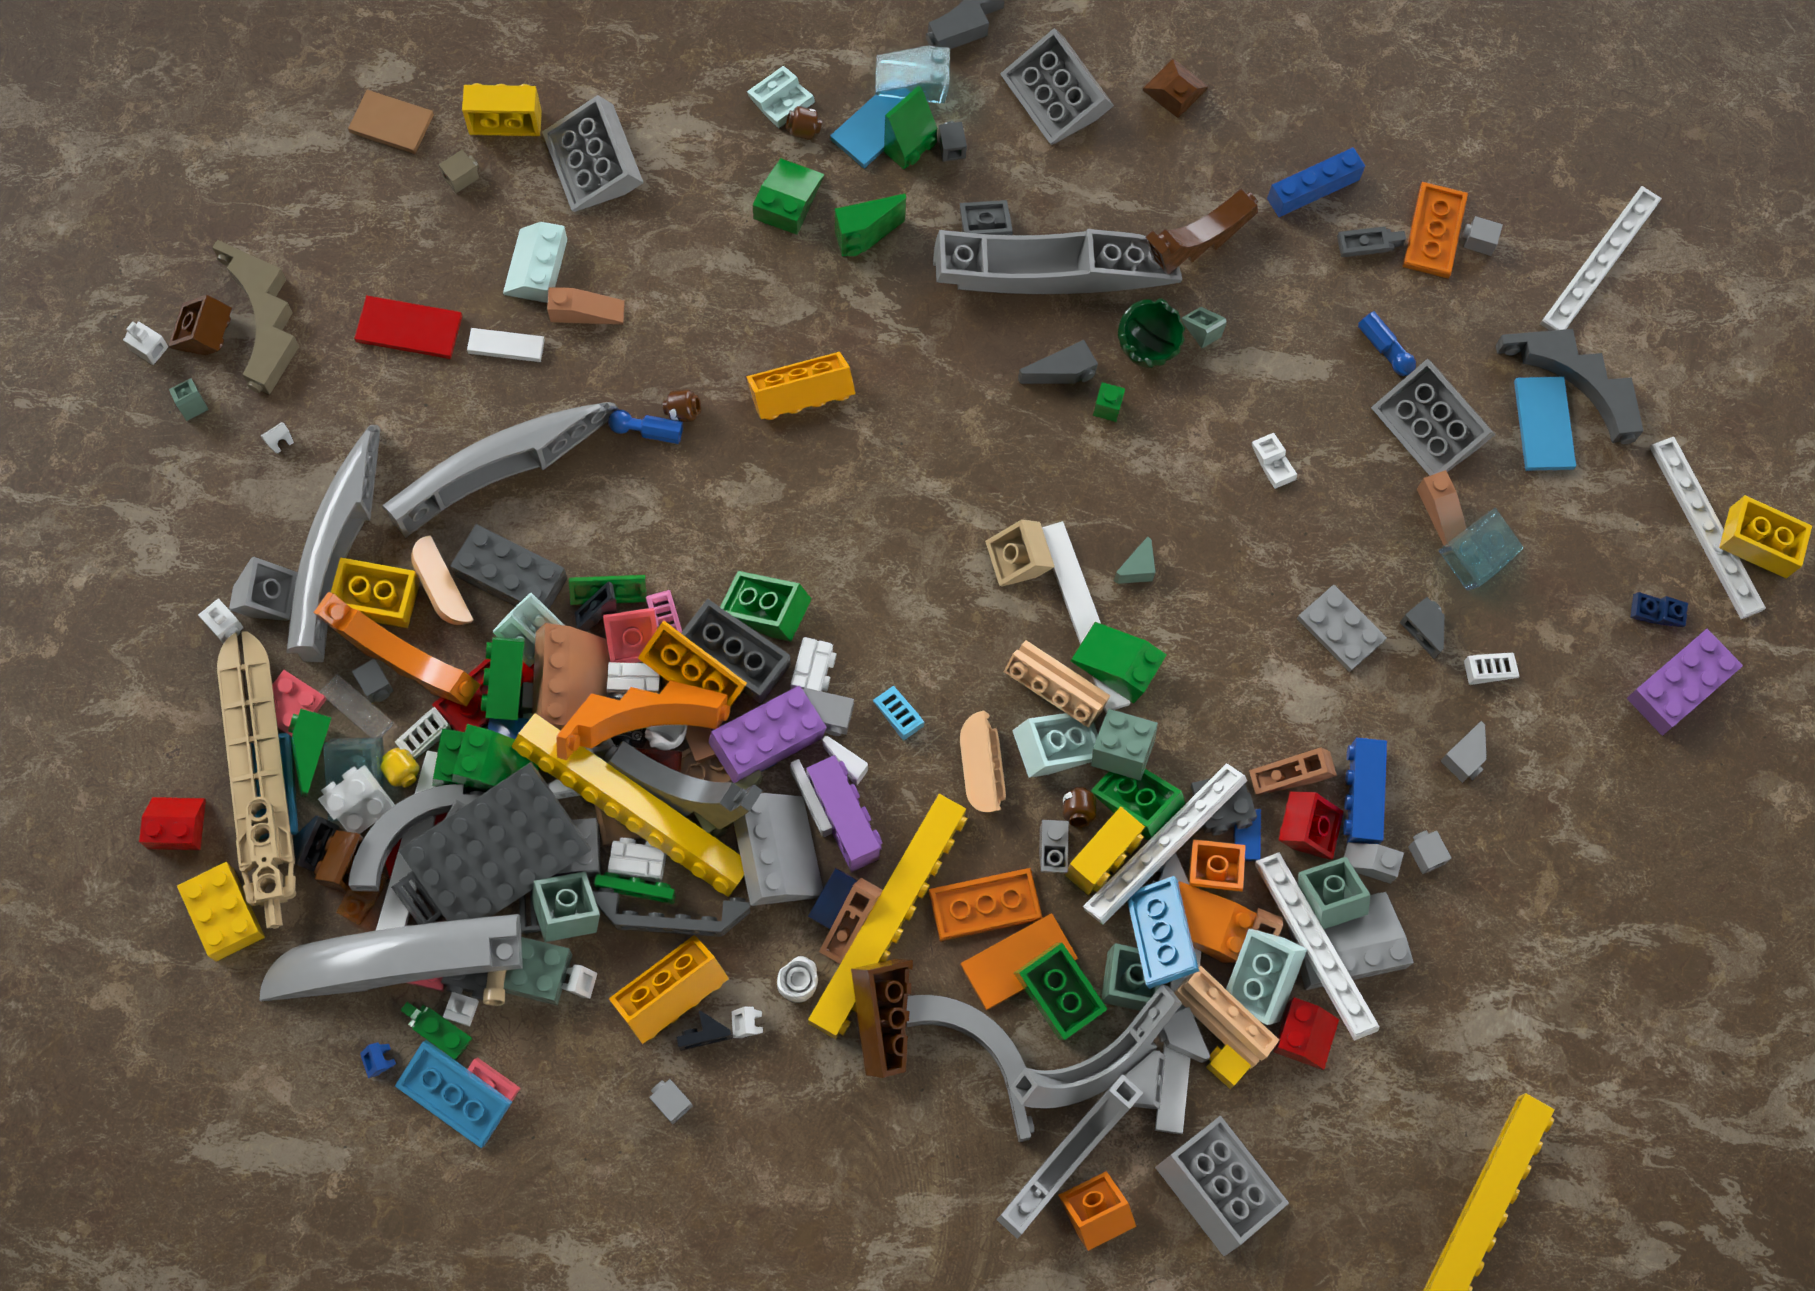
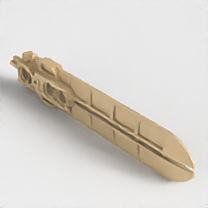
[217,631,296,929]

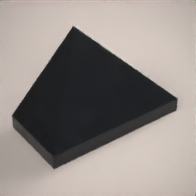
[292,816,339,873]

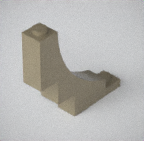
[212,240,299,395]

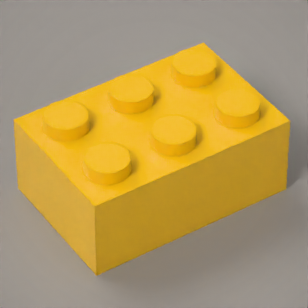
[462,83,542,136]
[1719,495,1812,578]
[331,557,420,628]
[1065,806,1145,896]
[177,862,265,962]

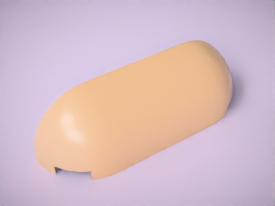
[411,535,473,625]
[960,711,1006,812]

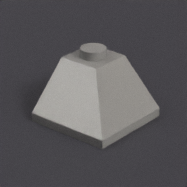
[229,557,298,621]

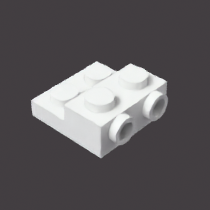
[318,765,395,834]

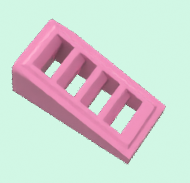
[646,590,682,633]

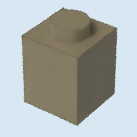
[439,150,479,193]

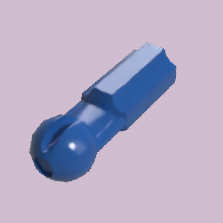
[1358,311,1416,376]
[608,410,683,444]

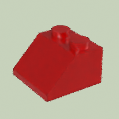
[1279,792,1344,860]
[139,797,206,850]
[1273,997,1339,1070]

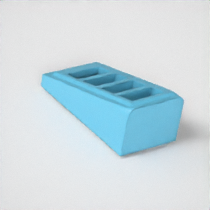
[873,686,924,741]

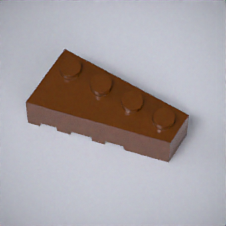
[851,959,913,1078]

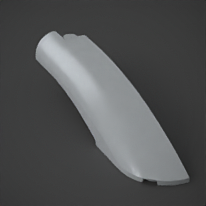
[933,229,1182,294]
[382,402,620,538]
[287,425,381,662]
[260,914,523,1001]

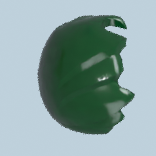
[1118,298,1185,368]

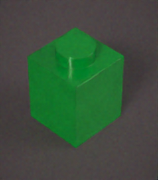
[1093,382,1125,422]

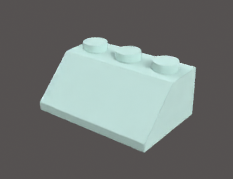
[503,222,567,303]
[1226,929,1307,1025]

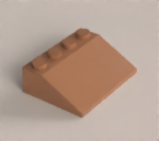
[532,623,610,731]

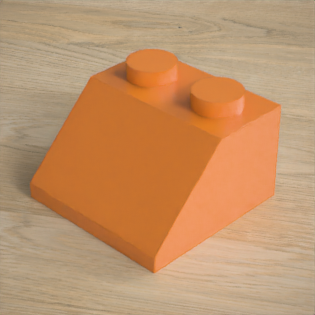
[1189,839,1245,892]
[1058,1171,1136,1251]

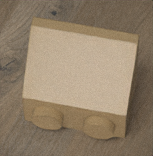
[985,520,1055,587]

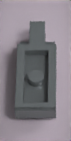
[1337,226,1406,257]

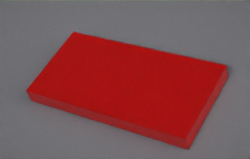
[354,295,463,359]
[432,659,534,732]

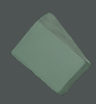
[1181,307,1227,348]
[169,378,209,421]
[1114,537,1156,584]

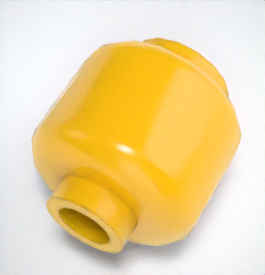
[380,748,420,788]

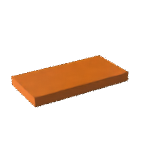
[1402,182,1468,279]
[929,868,1043,941]
[960,913,1078,1011]

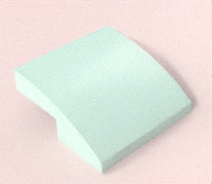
[747,66,815,128]
[493,593,564,667]

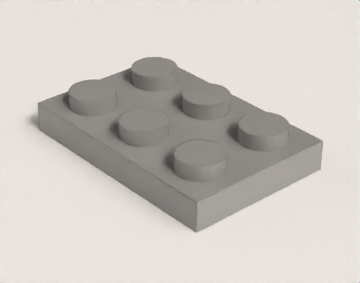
[1297,585,1387,672]

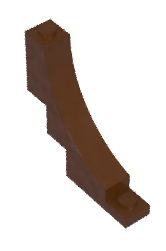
[1145,188,1258,275]

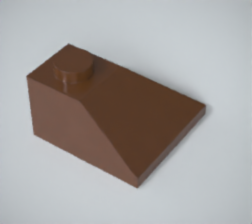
[1142,59,1208,118]

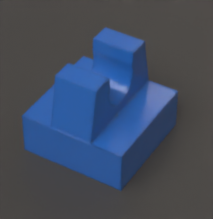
[360,1042,396,1078]

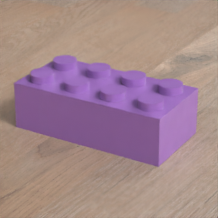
[1627,629,1743,736]
[708,685,827,783]
[806,755,882,872]

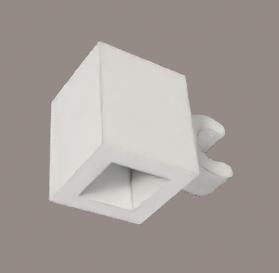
[123,321,168,365]
[198,598,244,644]

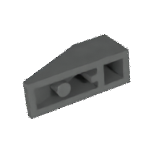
[1018,340,1098,384]

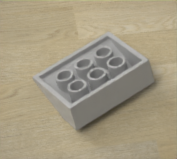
[1000,28,1114,145]
[542,95,644,212]
[1371,359,1496,476]
[733,793,823,906]
[1287,892,1414,990]
[1155,1115,1289,1256]

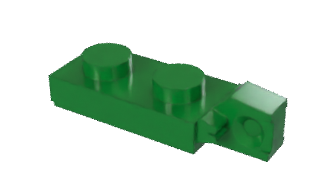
[401,1002,473,1061]

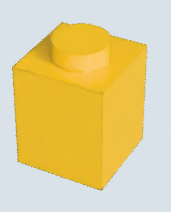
[1206,1044,1251,1089]

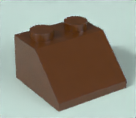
[168,295,232,355]
[314,830,364,895]

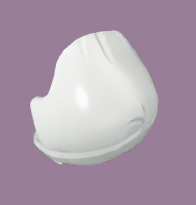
[645,725,688,751]
[777,956,818,1002]

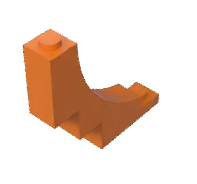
[313,592,480,706]
[556,680,730,760]

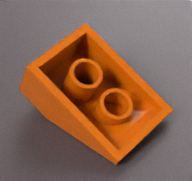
[1178,881,1257,963]

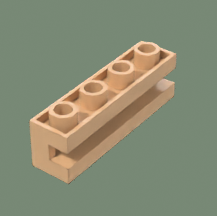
[1004,640,1110,728]
[1174,966,1279,1069]

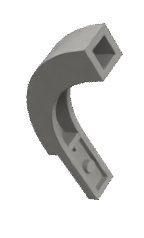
[348,784,485,891]
[1010,984,1182,1108]
[906,995,1034,1142]
[997,1074,1143,1239]

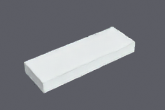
[467,328,545,362]
[790,759,832,837]

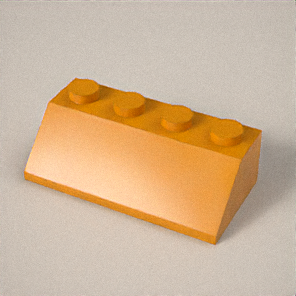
[746,352,855,420]
[638,621,747,708]
[609,935,729,1044]

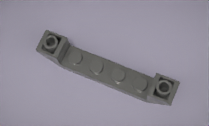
[592,888,751,937]

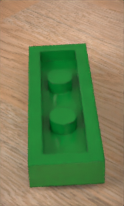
[569,575,647,605]
[594,872,676,905]

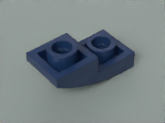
[1630,592,1688,627]
[808,868,858,929]

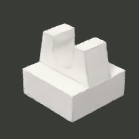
[261,422,294,453]
[562,965,597,999]
[443,992,479,1027]
[732,1007,763,1038]

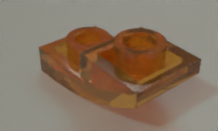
[336,874,390,925]

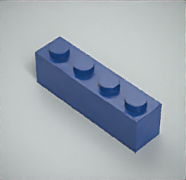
[1267,147,1365,217]
[1343,737,1387,845]

